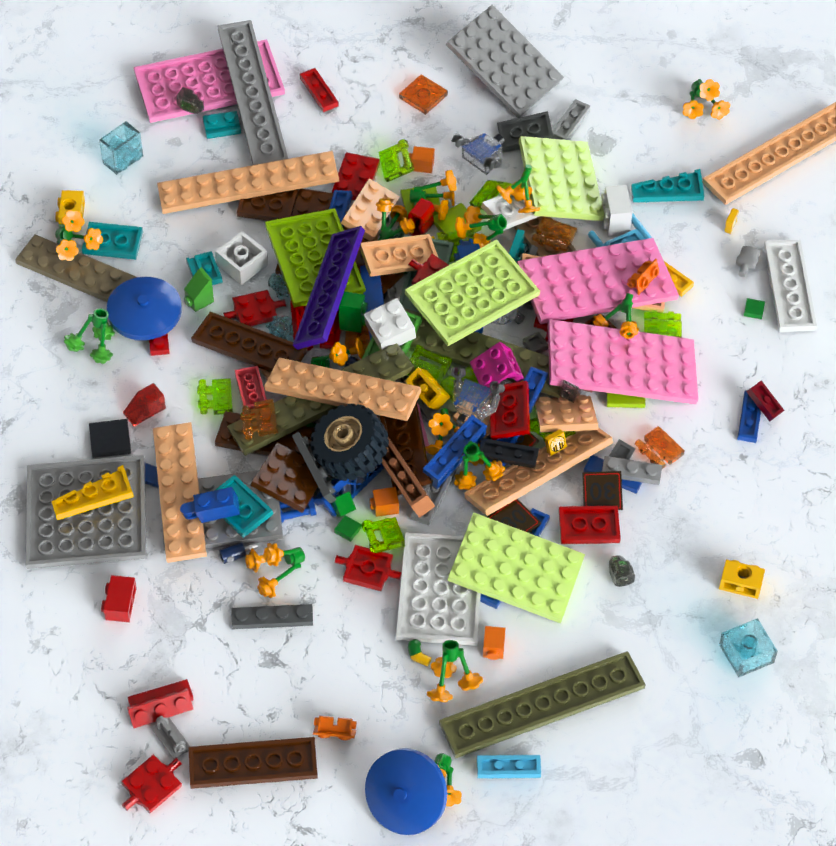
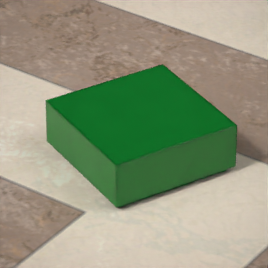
[744,298,765,319]
[332,491,356,517]
[334,515,362,542]

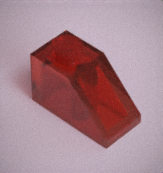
[123,383,166,427]

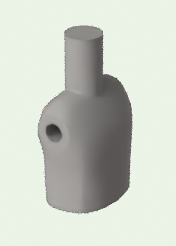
[736,246,760,277]

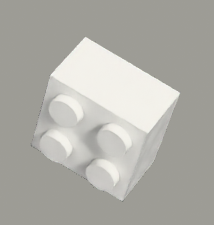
[601,185,632,237]
[215,231,268,285]
[364,298,416,350]

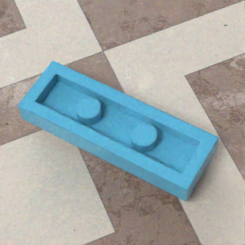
[477,755,541,778]

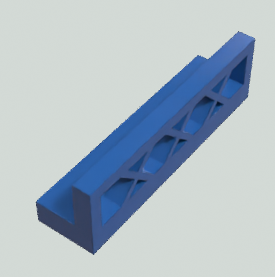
[423,415,487,489]
[313,463,385,517]

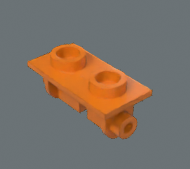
[627,258,659,295]
[313,715,357,740]

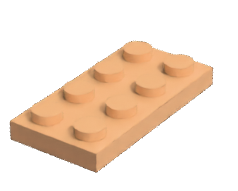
[341,178,400,241]
[359,234,439,277]

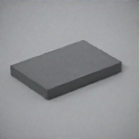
[497,111,554,153]

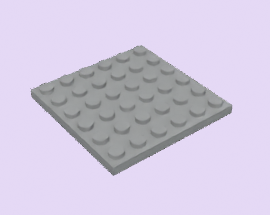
[25,455,147,569]

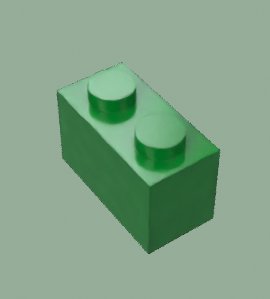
[339,291,368,333]

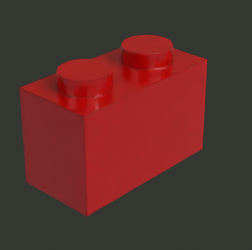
[101,575,137,623]

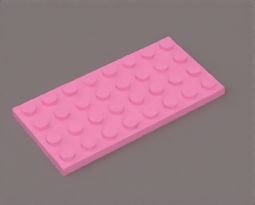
[134,39,285,123]
[517,238,679,324]
[548,319,698,404]

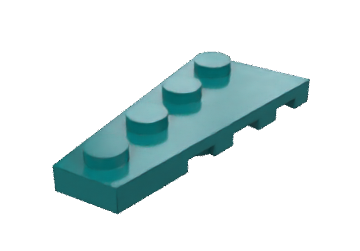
[631,169,704,202]

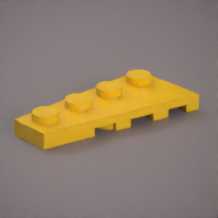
[51,465,134,520]

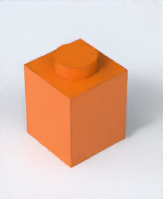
[408,146,435,173]
[369,487,399,517]
[483,626,506,660]

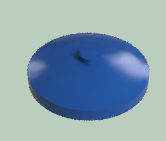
[107,277,182,340]
[365,748,447,835]

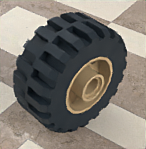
[310,404,389,481]

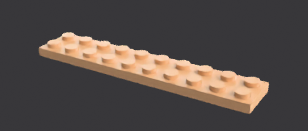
[702,102,836,205]
[157,151,339,214]

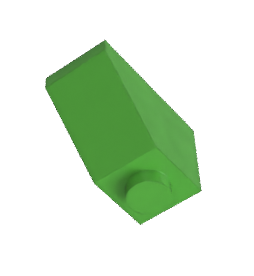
[184,267,214,312]

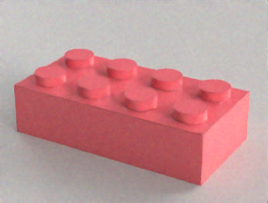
[235,366,268,414]

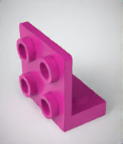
[470,342,524,392]

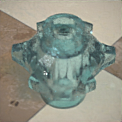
[268,273,289,299]
[266,315,294,340]

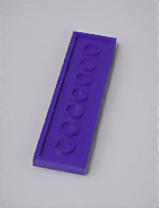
[293,226,365,350]

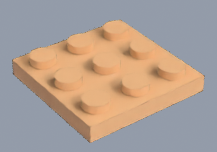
[534,395,598,433]

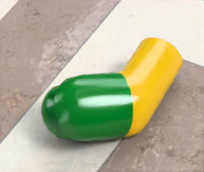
[408,639,432,667]

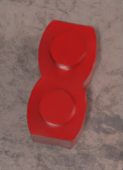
[408,198,435,236]

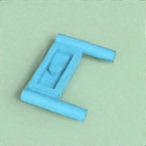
[588,213,652,247]

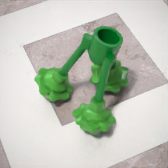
[64,308,115,364]

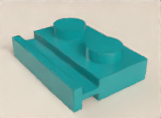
[203,111,241,139]
[509,229,526,263]
[186,251,223,285]

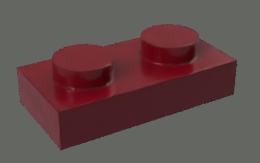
[746,380,785,422]

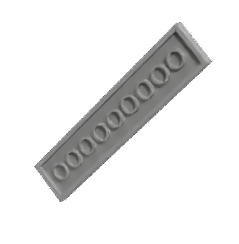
[218,20,288,165]

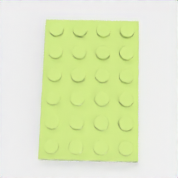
[519,136,605,221]
[405,239,540,346]
[447,512,585,624]

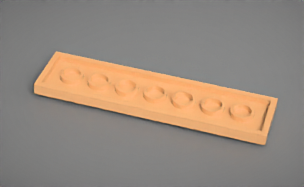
[264,358,421,421]
[153,422,207,563]
[464,428,613,516]

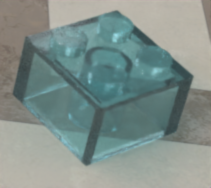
[99,121,143,175]
[719,618,778,678]

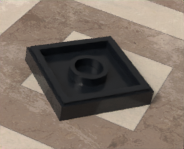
[89,419,131,458]

